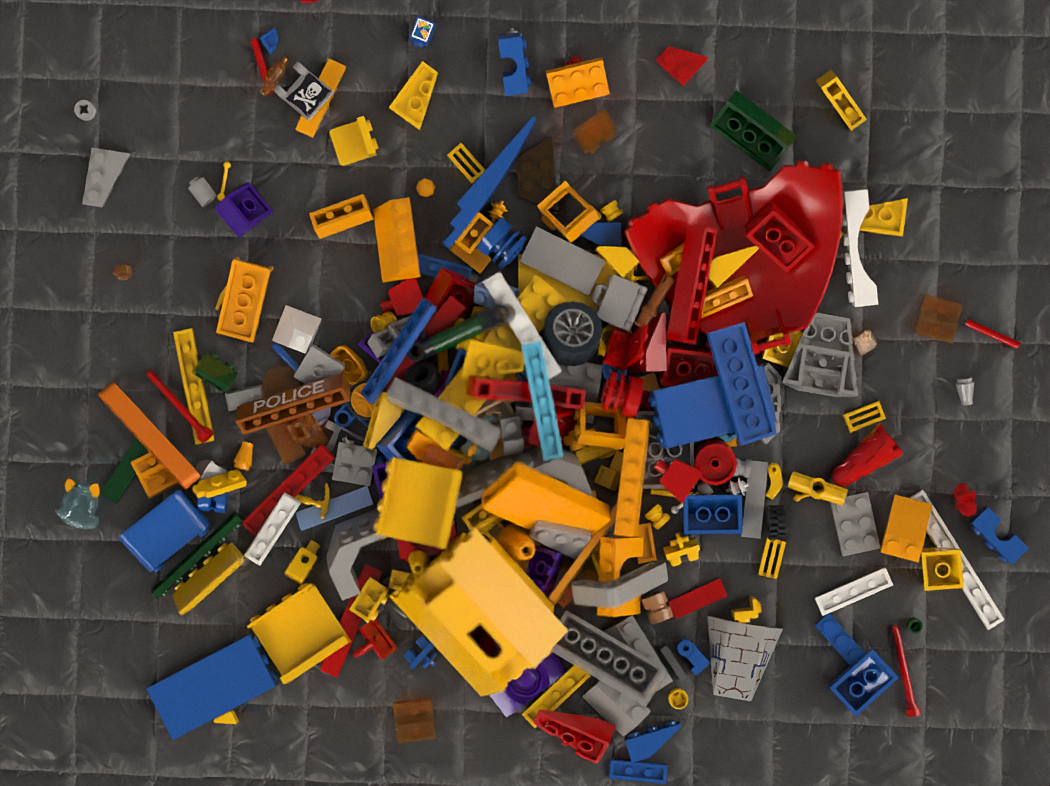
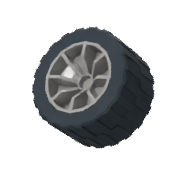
[542,301,602,367]

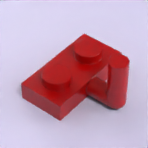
[353,618,397,660]

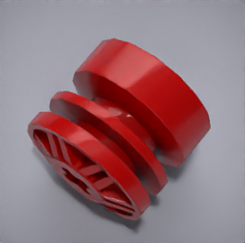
[601,371,644,419]

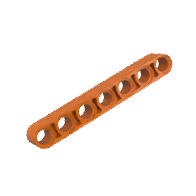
[98,381,200,490]

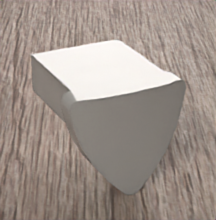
[196,460,229,481]

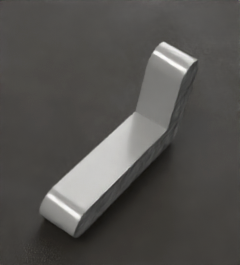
[571,560,668,608]

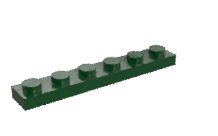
[151,511,242,599]

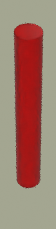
[250,38,274,95]
[964,319,1020,349]

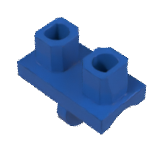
[404,634,438,669]

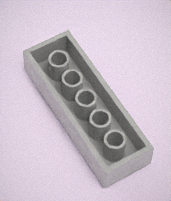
[552,610,666,707]

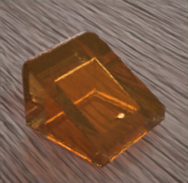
[852,329,877,356]

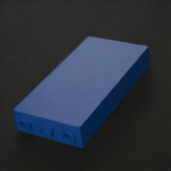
[648,365,777,448]
[146,634,278,740]

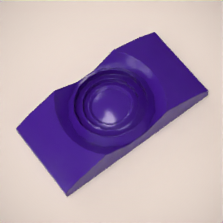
[490,651,567,717]

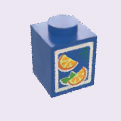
[409,16,436,48]

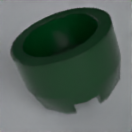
[906,617,923,634]

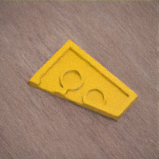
[389,61,438,131]
[859,198,908,237]
[461,339,525,378]

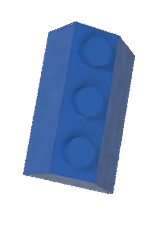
[683,495,742,534]

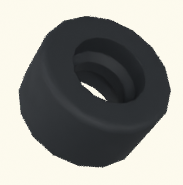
[404,361,442,396]

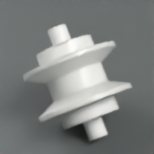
[726,477,749,496]

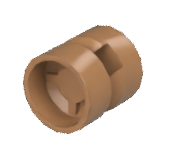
[641,591,673,625]

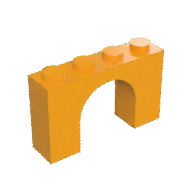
[597,536,644,617]

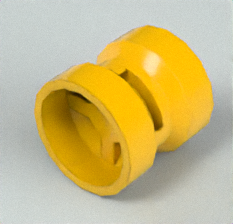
[370,312,397,333]
[644,503,671,530]
[668,688,688,709]

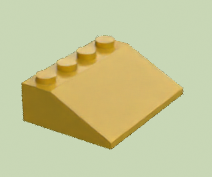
[172,542,247,615]

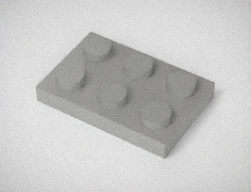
[830,492,880,556]

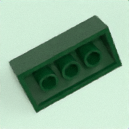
[710,90,797,172]

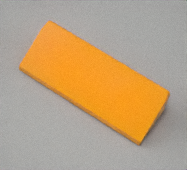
[701,276,753,318]

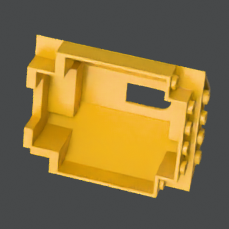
[389,528,568,697]

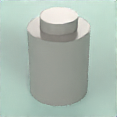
[188,177,217,207]

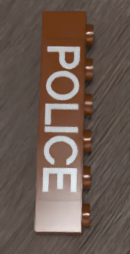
[235,372,350,435]

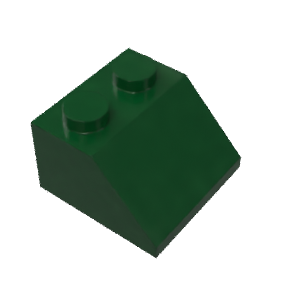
[192,352,238,393]

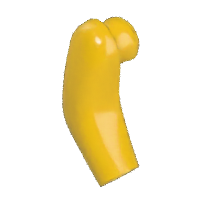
[765,463,783,500]

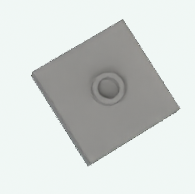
[293,344,346,384]

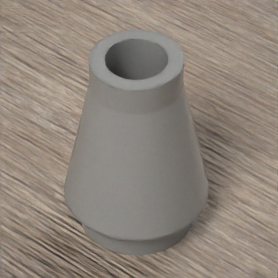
[955,376,975,405]

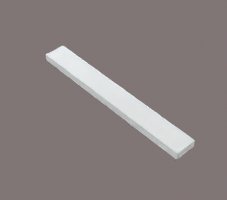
[909,490,1005,630]

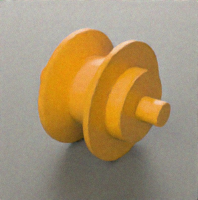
[487,200,508,223]

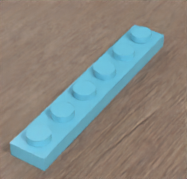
[522,341,563,461]

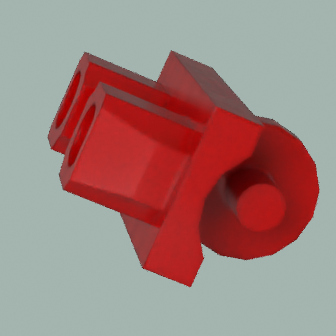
[953,483,977,517]

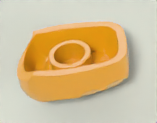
[330,345,368,384]

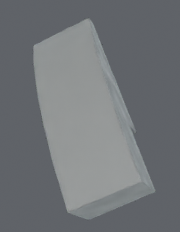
[367,316,427,358]

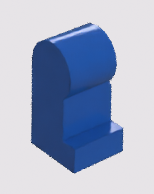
[677,639,710,676]

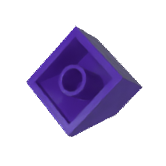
[215,183,274,238]

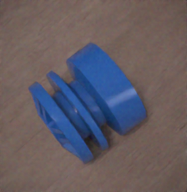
[477,218,527,269]

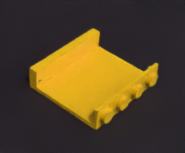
[374,457,463,549]
[247,582,351,684]

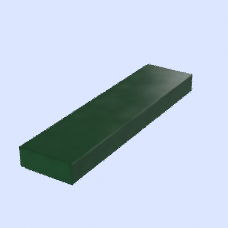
[100,438,149,504]

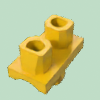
[663,533,700,567]

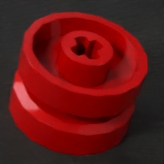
[694,438,737,485]

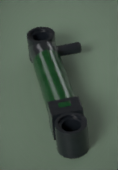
[407,303,516,361]

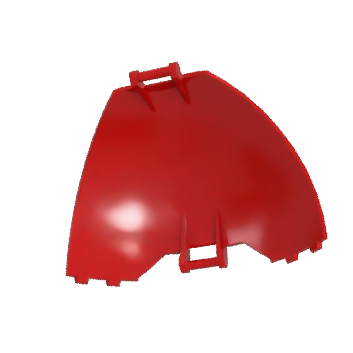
[625,161,843,355]

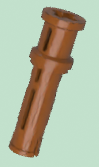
[633,274,675,331]

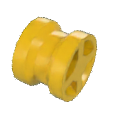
[600,200,624,223]

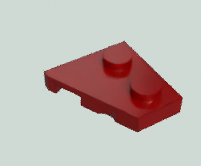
[655,46,709,87]

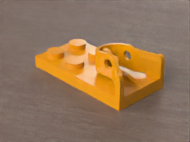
[216,257,274,343]

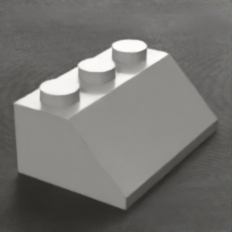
[582,679,651,737]

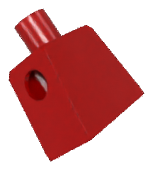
[380,278,423,317]
[654,458,703,503]

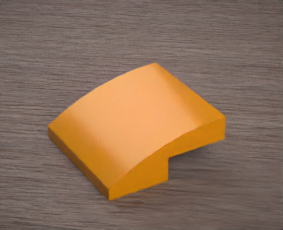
[130,452,179,499]

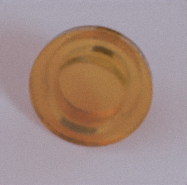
[113,265,133,280]

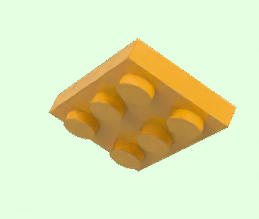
[546,57,610,108]

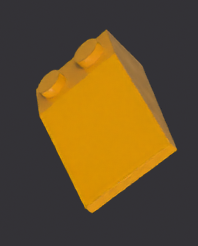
[880,494,933,562]

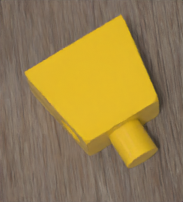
[285,540,320,585]

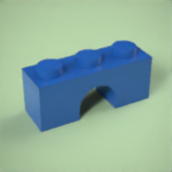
[497,32,531,96]
[968,506,1029,565]

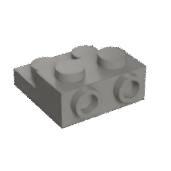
[332,439,377,486]

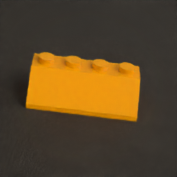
[373,197,421,282]

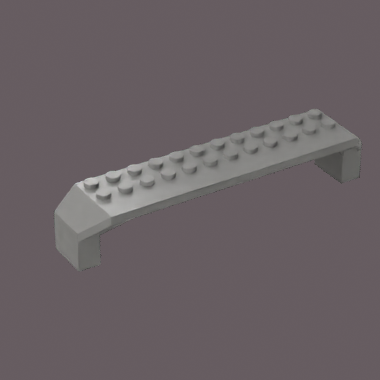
[326,446,594,601]

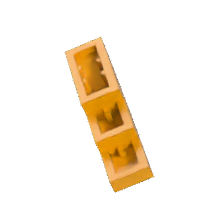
[296,59,346,137]

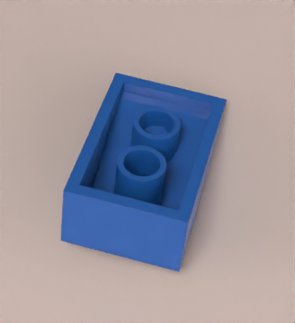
[828,649,899,716]

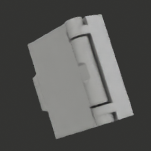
[591,275,648,332]

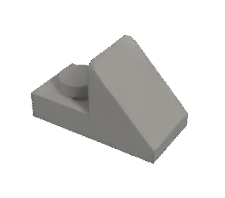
[500,415,524,456]

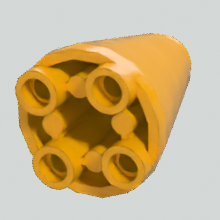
[497,523,535,562]

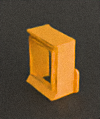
[537,181,601,243]

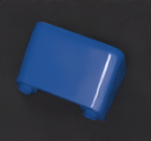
[118,489,211,574]

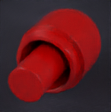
[479,633,494,657]

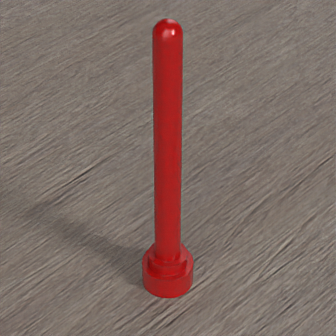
[147,370,214,443]
[891,625,922,717]

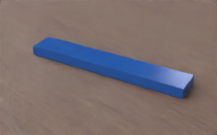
[361,297,436,404]

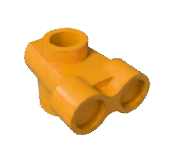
[563,428,596,451]

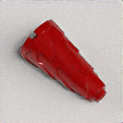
[830,424,904,488]

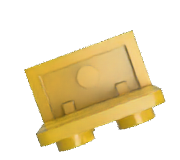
[330,116,379,166]

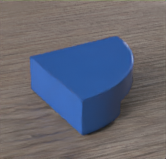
[259,27,279,54]

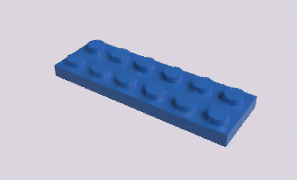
[707,322,777,446]

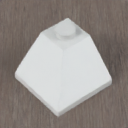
[272,305,322,354]

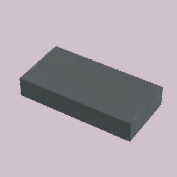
[659,644,687,682]

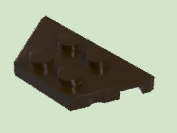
[516,137,559,211]

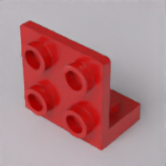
[603,324,649,371]

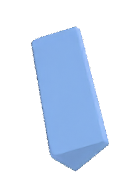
[296,486,374,531]

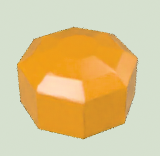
[416,178,435,198]

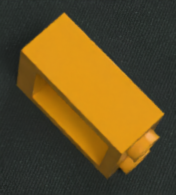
[574,402,626,449]

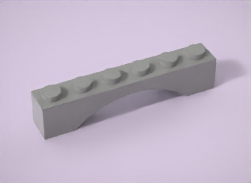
[386,378,501,452]

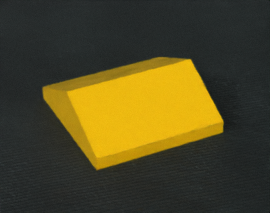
[761,331,803,368]

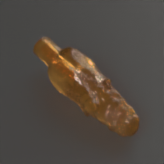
[260,56,289,96]

